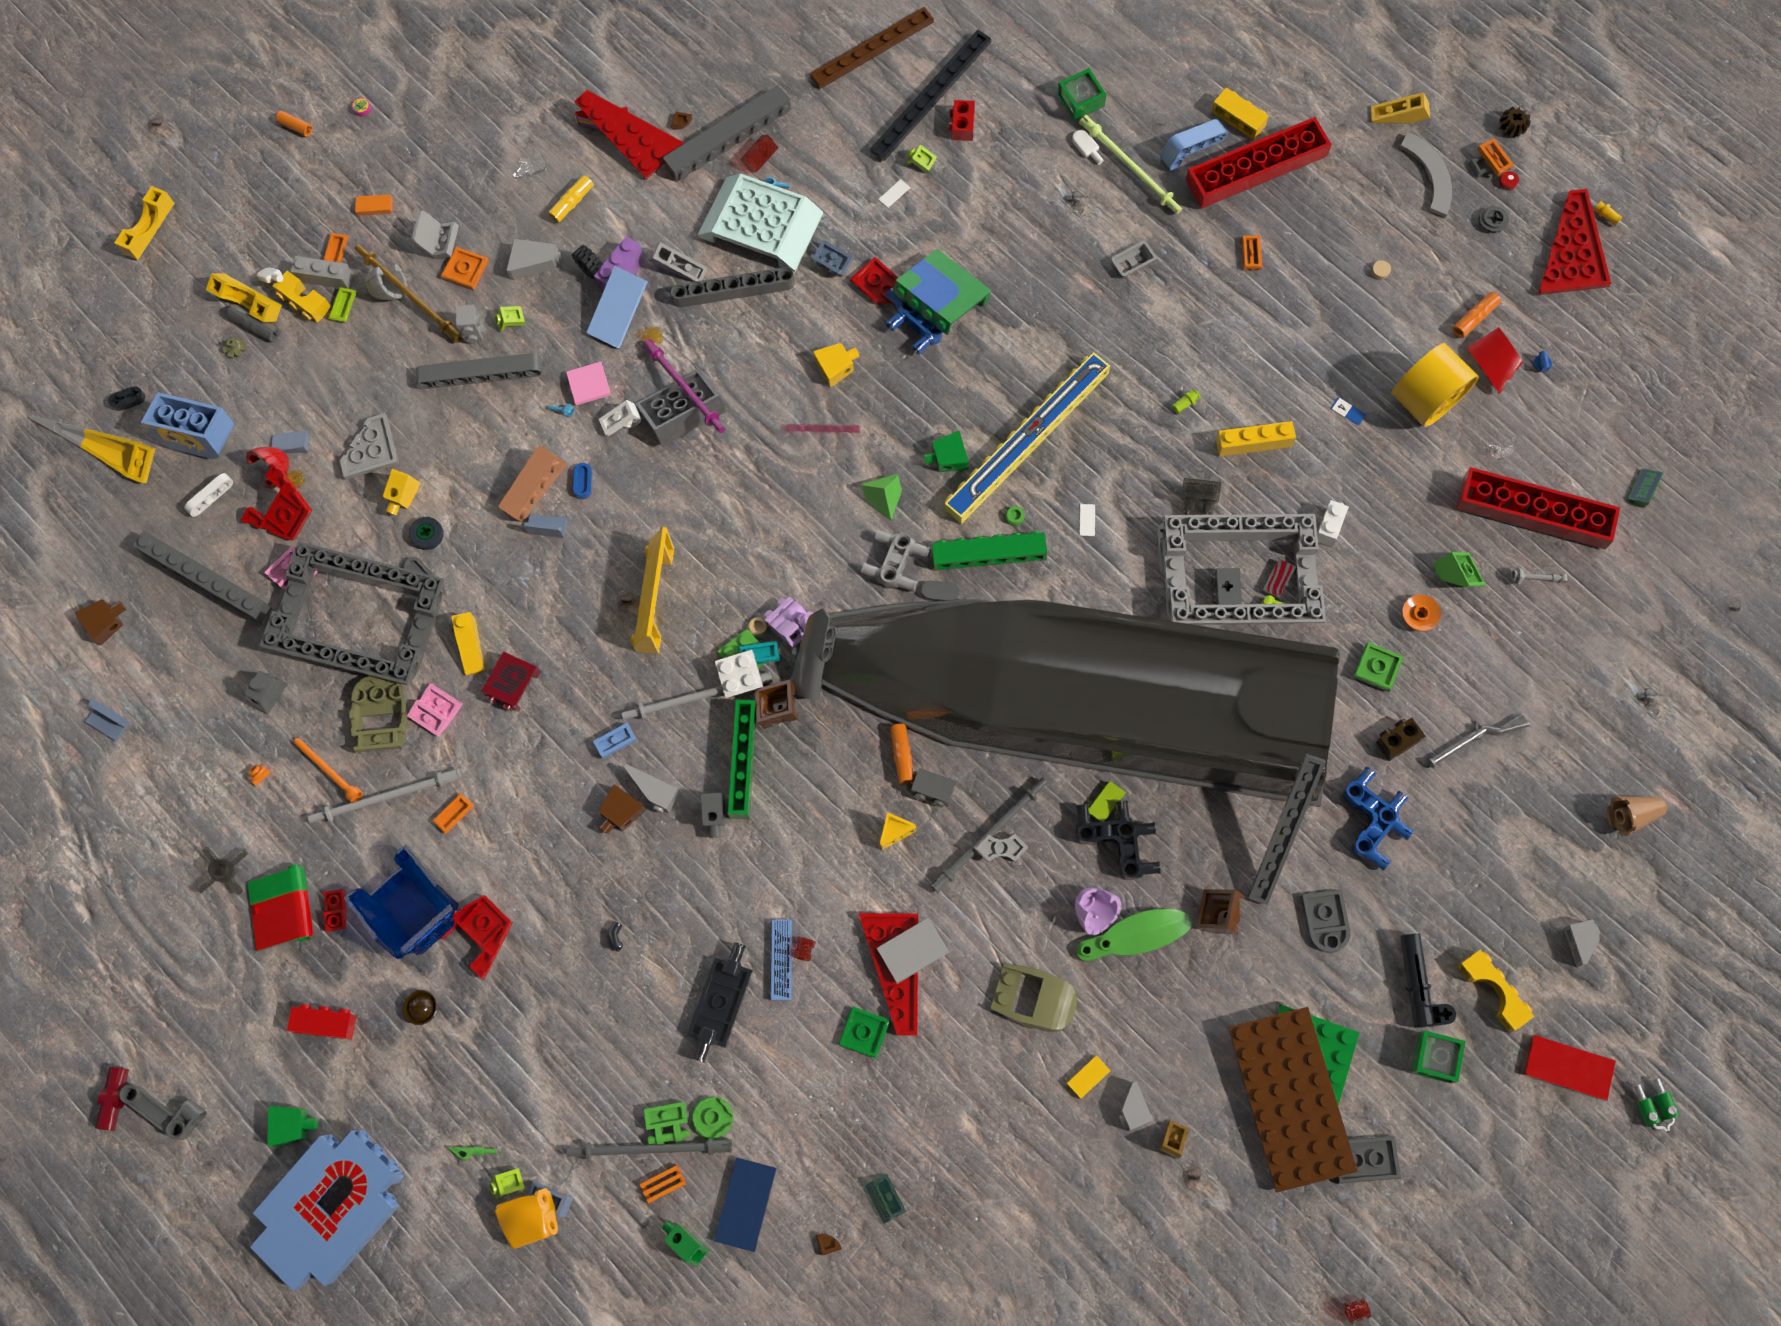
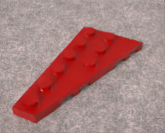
[859,913,919,1036]

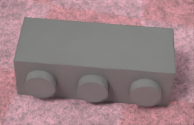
[291,256,353,289]

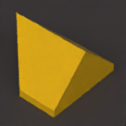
[880,812,917,850]

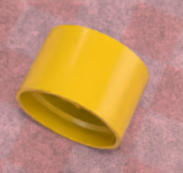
[1391,343,1479,427]

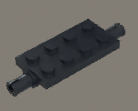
[687,942,753,1063]

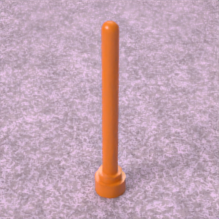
[293,738,363,803]

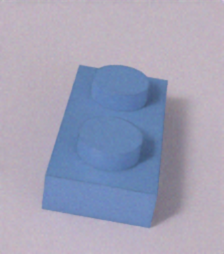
[593,723,637,759]

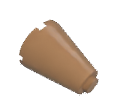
[1607,796,1667,836]

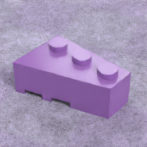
[594,236,644,290]

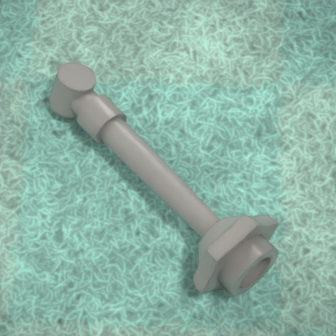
[1511,567,1568,585]

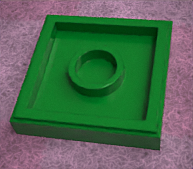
[838,1006,890,1059]

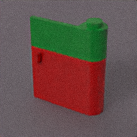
[248,864,314,952]

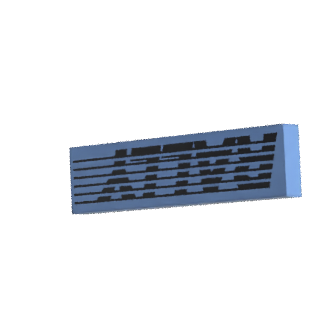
[771,920,792,1001]

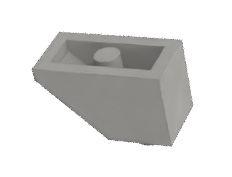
[1563,920,1600,967]
[1119,1081,1153,1131]

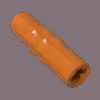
[1452,291,1501,338]
[890,724,915,784]

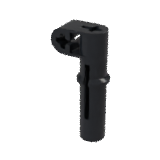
[1400,933,1456,1028]

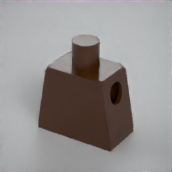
[75,599,127,646]
[599,784,646,835]

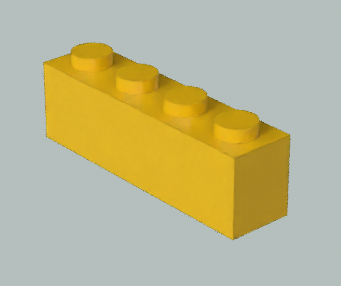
[1216,421,1296,457]

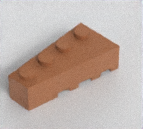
[498,445,569,522]

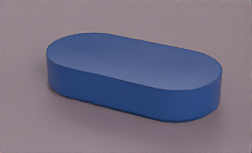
[572,463,593,499]

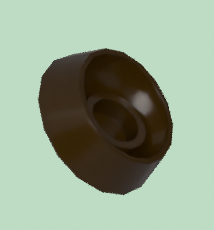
[403,990,438,1025]

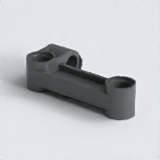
[119,1085,207,1140]

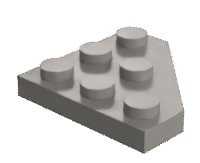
[340,413,399,480]

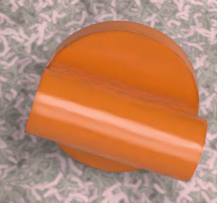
[248,764,271,786]

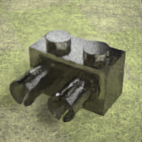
[1181,478,1222,515]

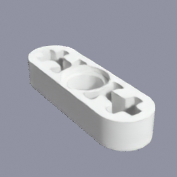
[185,473,233,517]

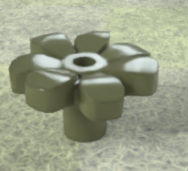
[222,336,247,359]

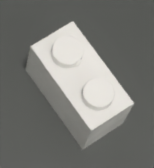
[1317,500,1349,547]

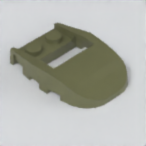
[349,676,408,754]
[990,964,1077,1032]

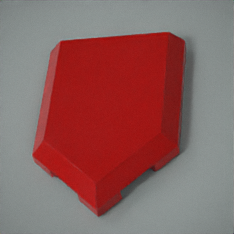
[850,257,898,303]

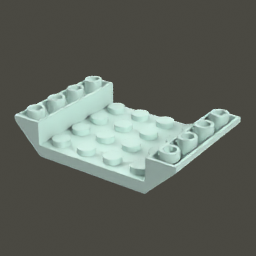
[697,173,823,272]

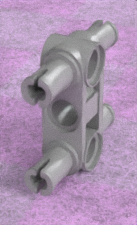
[861,529,931,592]

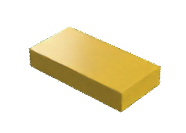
[1067,1055,1111,1099]

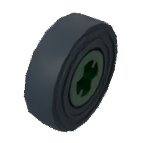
[409,517,444,550]

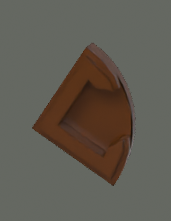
[671,111,693,130]
[816,1234,842,1256]

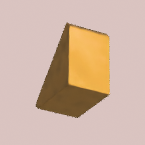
[1158,1120,1189,1159]

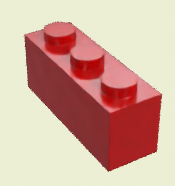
[287,1004,357,1040]

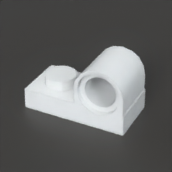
[599,400,641,436]

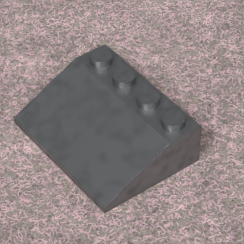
[635,369,727,447]

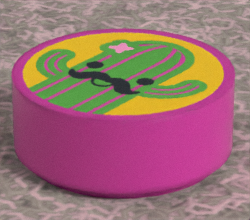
[352,98,371,116]

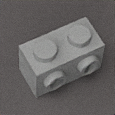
[456,305,486,343]

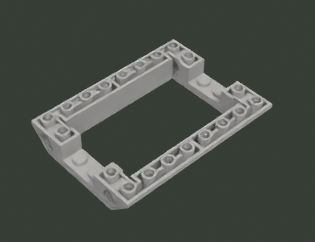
[1162,514,1326,625]

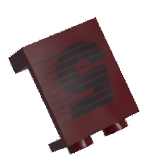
[481,651,541,712]

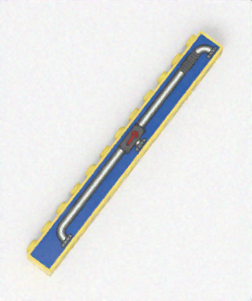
[945,352,1110,524]

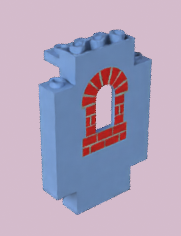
[250,1130,404,1291]

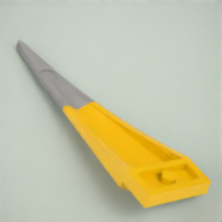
[29,416,156,483]

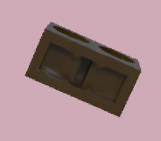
[1376,717,1426,761]

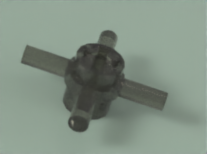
[196,847,249,895]

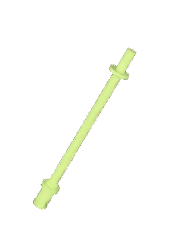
[1079,115,1182,214]

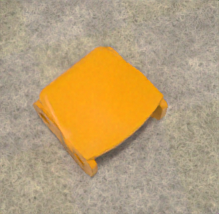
[495,1188,558,1249]

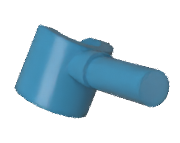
[764,177,789,188]
[548,403,575,417]

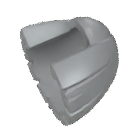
[365,264,408,300]

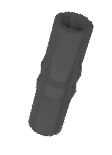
[227,304,280,342]

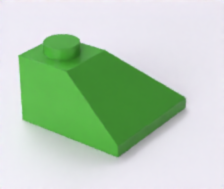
[1433,552,1486,587]

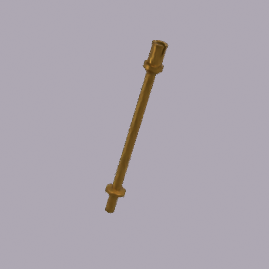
[354,244,462,343]

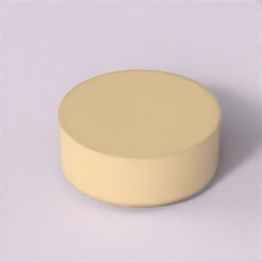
[1372,260,1391,280]
[748,617,768,637]

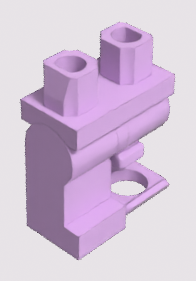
[763,597,813,648]

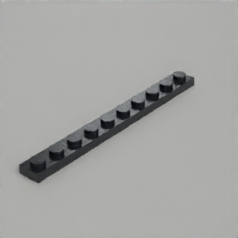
[870,29,991,161]

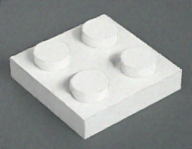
[715,650,763,698]

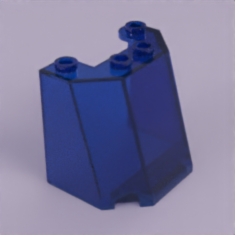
[344,844,459,959]

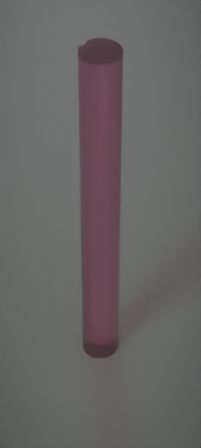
[787,424,860,433]

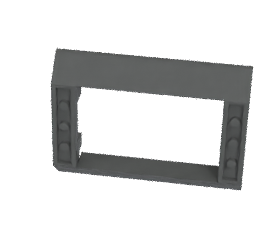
[259,541,444,685]

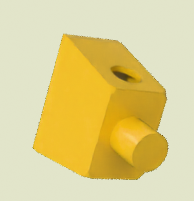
[813,343,860,387]
[383,469,421,516]

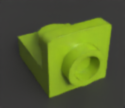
[906,145,937,173]
[495,306,525,332]
[490,1168,525,1199]

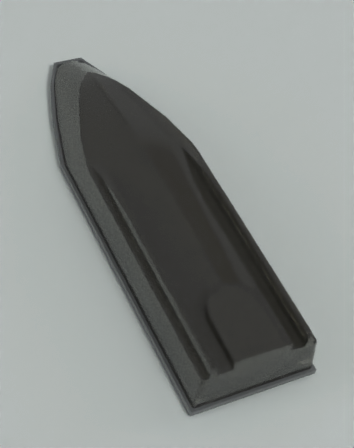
[790,599,1340,807]

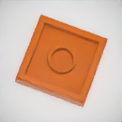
[441,247,489,290]

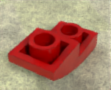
[323,889,347,932]

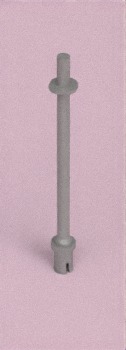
[622,670,773,720]
[308,768,462,823]

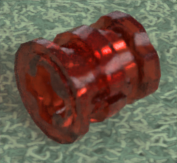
[1343,1298,1371,1325]

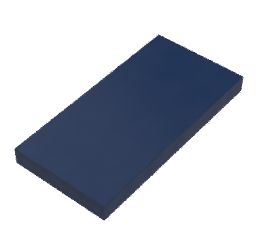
[714,1158,777,1252]

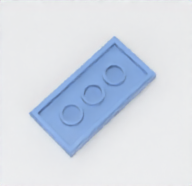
[587,266,648,348]

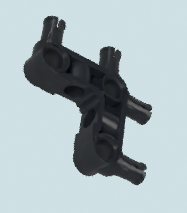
[1076,801,1161,880]

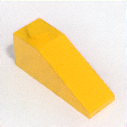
[1371,92,1430,123]
[452,612,485,676]

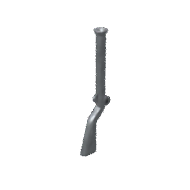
[1427,714,1530,768]

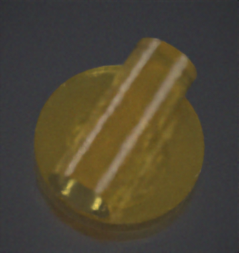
[644,326,663,343]

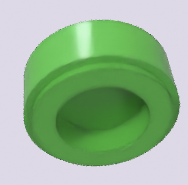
[1006,506,1025,526]

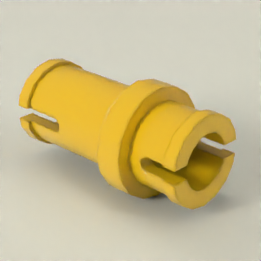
[1594,200,1623,226]

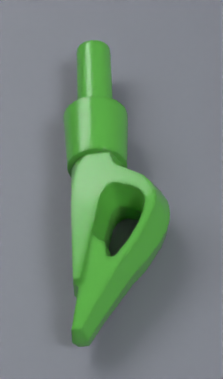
[448,1146,497,1161]

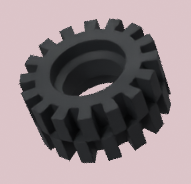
[571,245,603,279]

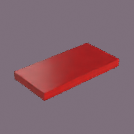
[1524,1035,1616,1101]

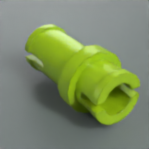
[1172,389,1201,414]

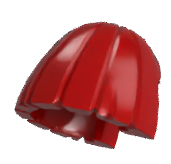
[246,447,290,489]

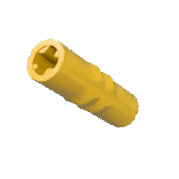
[548,175,594,223]

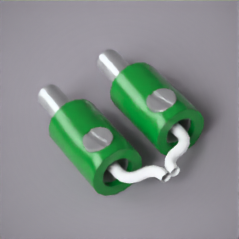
[1634,1078,1680,1132]

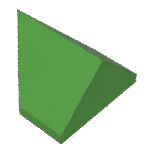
[862,474,902,521]

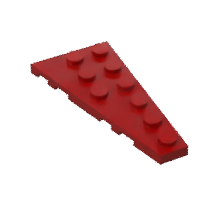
[574,90,685,180]

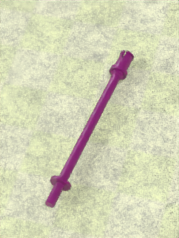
[643,339,725,433]

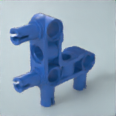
[885,288,943,355]
[1343,766,1414,871]

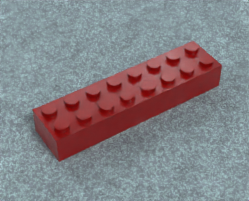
[1185,117,1332,209]
[1456,467,1621,550]

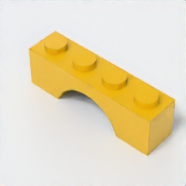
[114,186,175,260]
[206,273,282,322]
[1456,949,1534,1033]

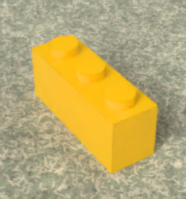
[1211,88,1269,140]

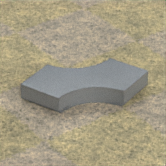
[973,833,1029,862]

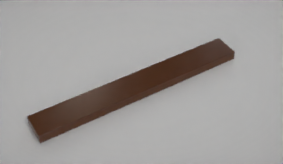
[810,7,934,89]

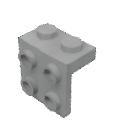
[412,211,459,259]

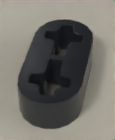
[108,386,146,411]

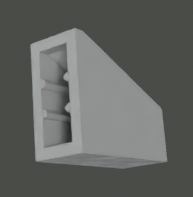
[507,239,561,280]

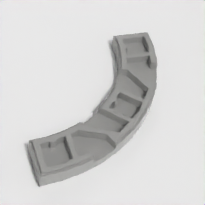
[1400,132,1452,218]

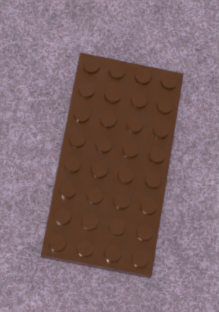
[1228,1007,1358,1193]

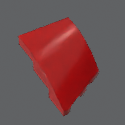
[1467,327,1523,394]

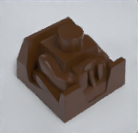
[755,680,798,729]
[1196,889,1245,935]

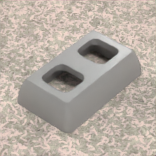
[1111,241,1157,278]

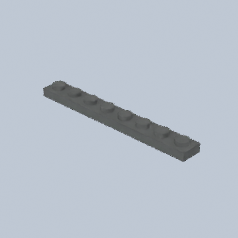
[1248,753,1326,905]

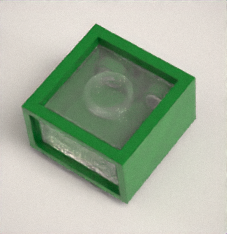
[1057,68,1107,121]
[1411,1030,1466,1084]

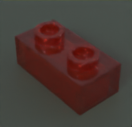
[740,134,779,173]

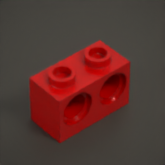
[949,100,975,141]

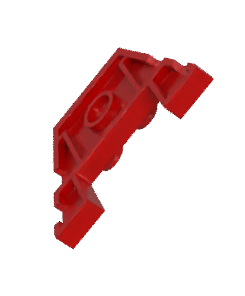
[240,463,312,541]
[430,895,513,979]

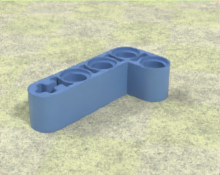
[1160,119,1228,171]

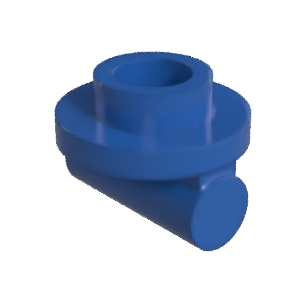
[1533,351,1552,372]

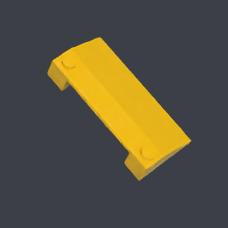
[631,527,674,654]

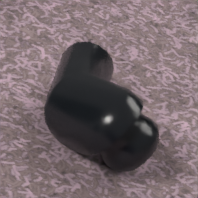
[606,921,623,952]

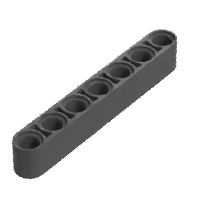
[671,267,795,307]
[416,353,541,389]

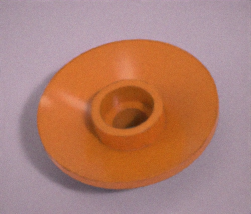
[1402,594,1441,632]

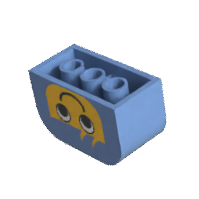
[141,392,234,459]

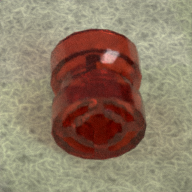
[792,936,816,962]

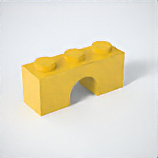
[273,271,332,323]

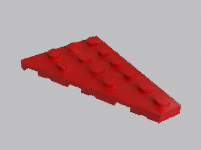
[1539,189,1612,295]

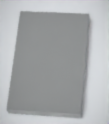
[877,918,949,984]

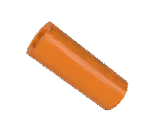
[276,110,313,137]

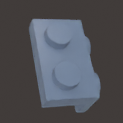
[810,239,854,277]

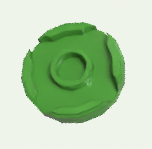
[692,1097,734,1139]

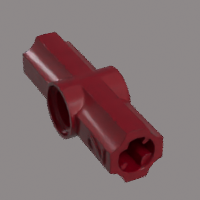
[95,1067,129,1131]

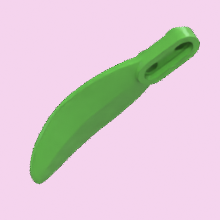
[1077,909,1192,962]

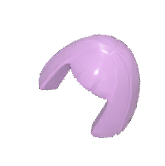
[1075,887,1121,935]

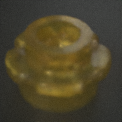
[287,470,305,488]

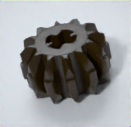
[1499,106,1531,138]

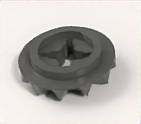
[1479,206,1509,233]

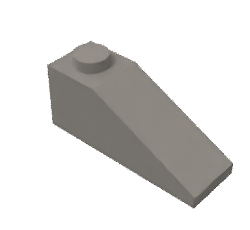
[649,242,708,282]
[624,764,680,813]

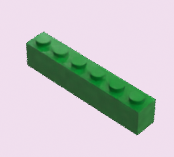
[932,531,1047,571]
[728,700,756,820]

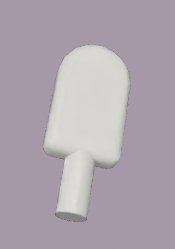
[1072,130,1104,165]
[257,267,283,283]

